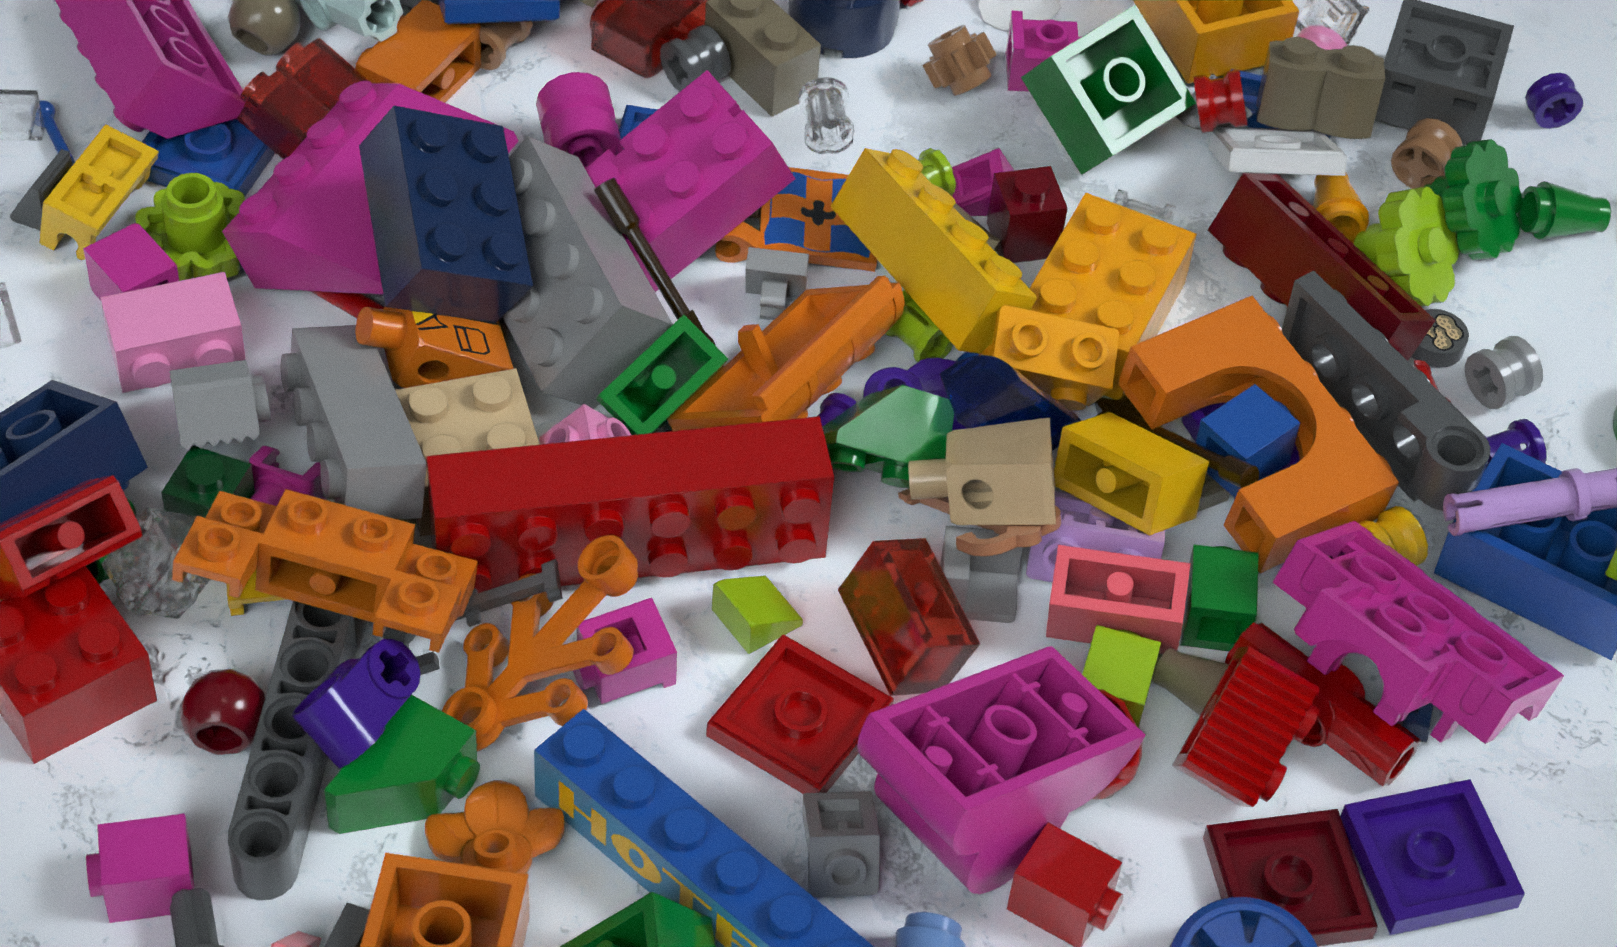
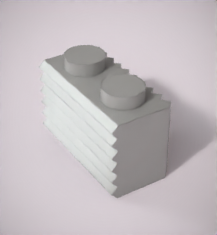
[170,360,271,451]

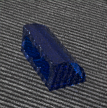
[939,355,1082,451]

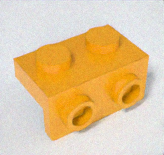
[972,305,1119,411]

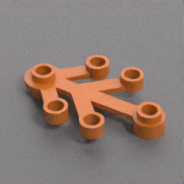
[442,535,638,751]

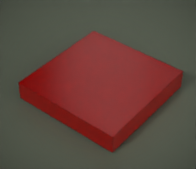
[706,634,894,794]

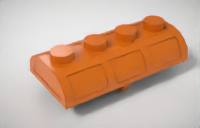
[667,275,905,431]

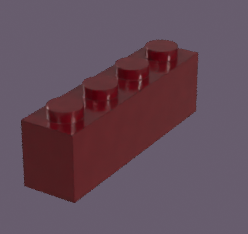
[1208,173,1436,361]

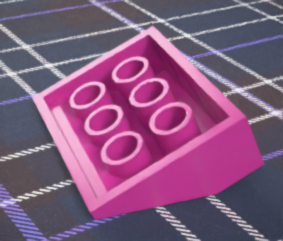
[222,81,518,294]

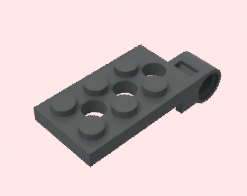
[1282,271,1490,511]

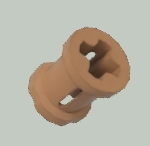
[478,21,533,70]

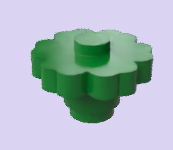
[1423,139,1523,260]

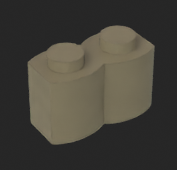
[1257,37,1385,139]

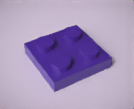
[1340,779,1525,935]

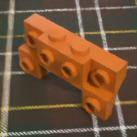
[172,489,478,653]

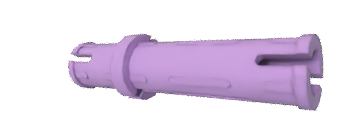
[1443,468,1617,536]

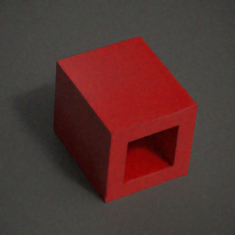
[1006,822,1124,947]

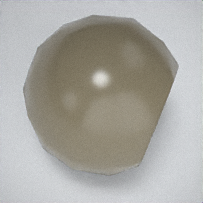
[227,0,301,55]

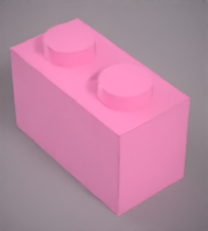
[100,272,246,393]

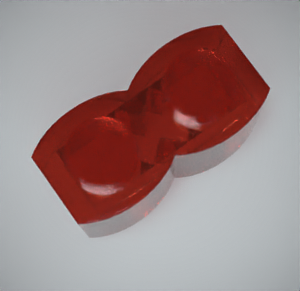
[590,0,709,78]
[237,38,370,159]

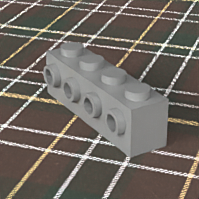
[280,325,427,520]

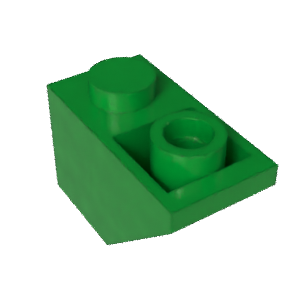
[823,385,956,488]

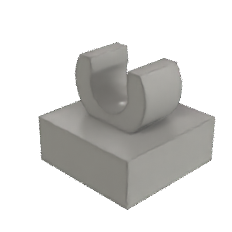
[745,247,809,320]

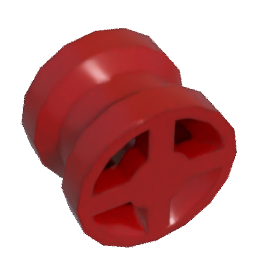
[1193,69,1248,134]

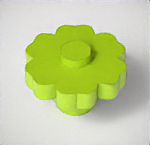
[135,173,245,281]
[1354,186,1459,307]

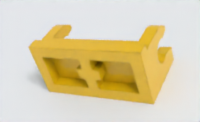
[39,124,159,260]

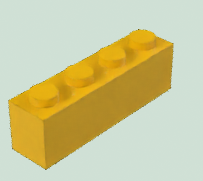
[830,148,1038,354]

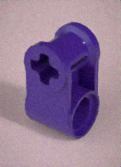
[291,639,421,768]

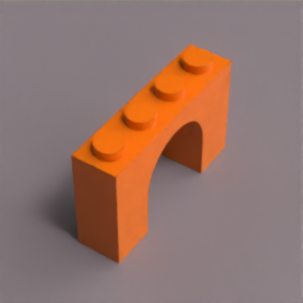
[1117,295,1399,574]

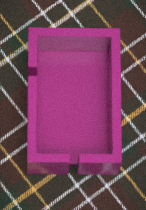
[585,70,795,292]

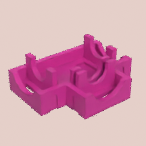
[1272,521,1565,744]

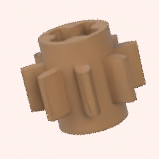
[922,25,997,95]

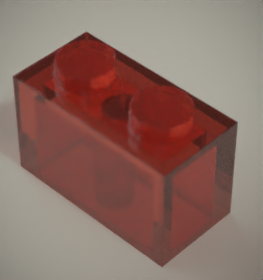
[838,538,980,696]

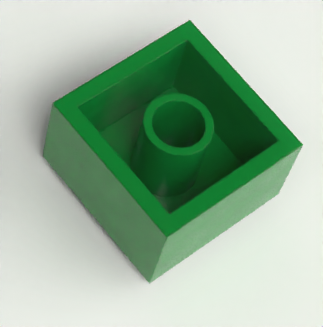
[1021,5,1196,175]

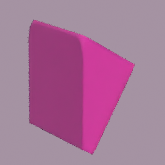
[952,148,1014,216]

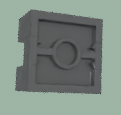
[1375,0,1514,145]

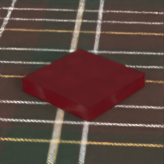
[1203,809,1378,946]

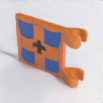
[715,167,877,272]

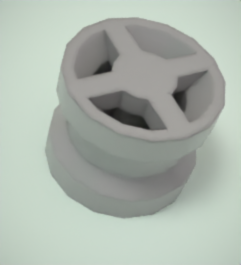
[1465,336,1543,409]

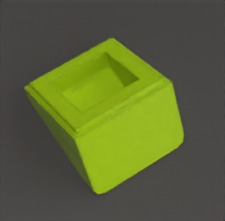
[711,575,803,654]

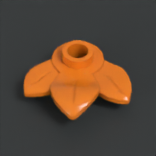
[425,780,565,874]

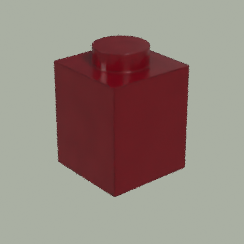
[987,166,1068,263]

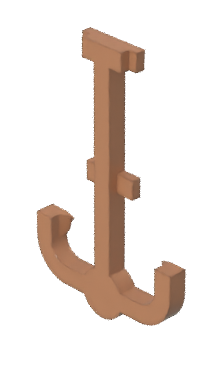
[898,488,1061,556]

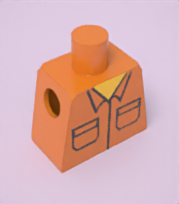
[355,307,514,388]

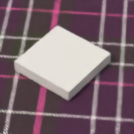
[1209,127,1347,176]

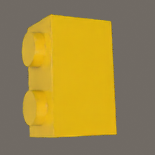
[1054,412,1209,536]

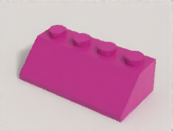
[55,0,253,139]

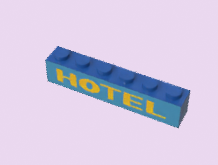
[534,709,874,947]

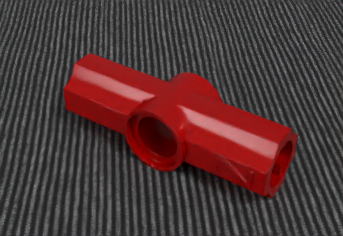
[1225,622,1421,787]

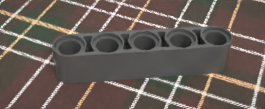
[228,601,356,900]

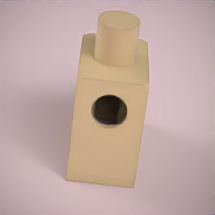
[908,418,1056,525]

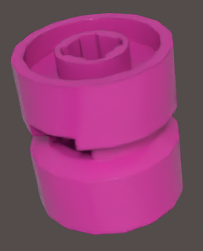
[536,72,623,168]

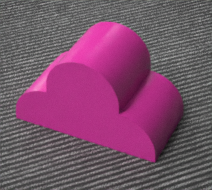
[857,646,1146,894]

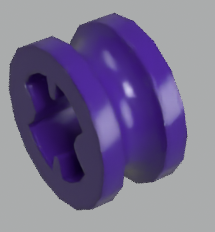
[1525,72,1584,129]

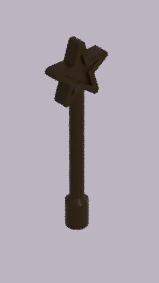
[1094,394,1259,488]

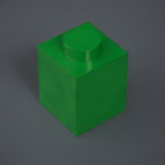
[1181,544,1259,652]

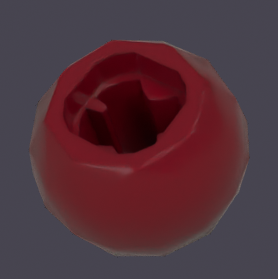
[180,669,266,755]

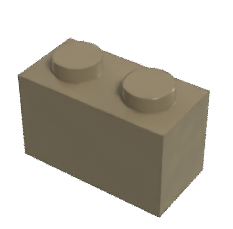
[705,0,821,117]

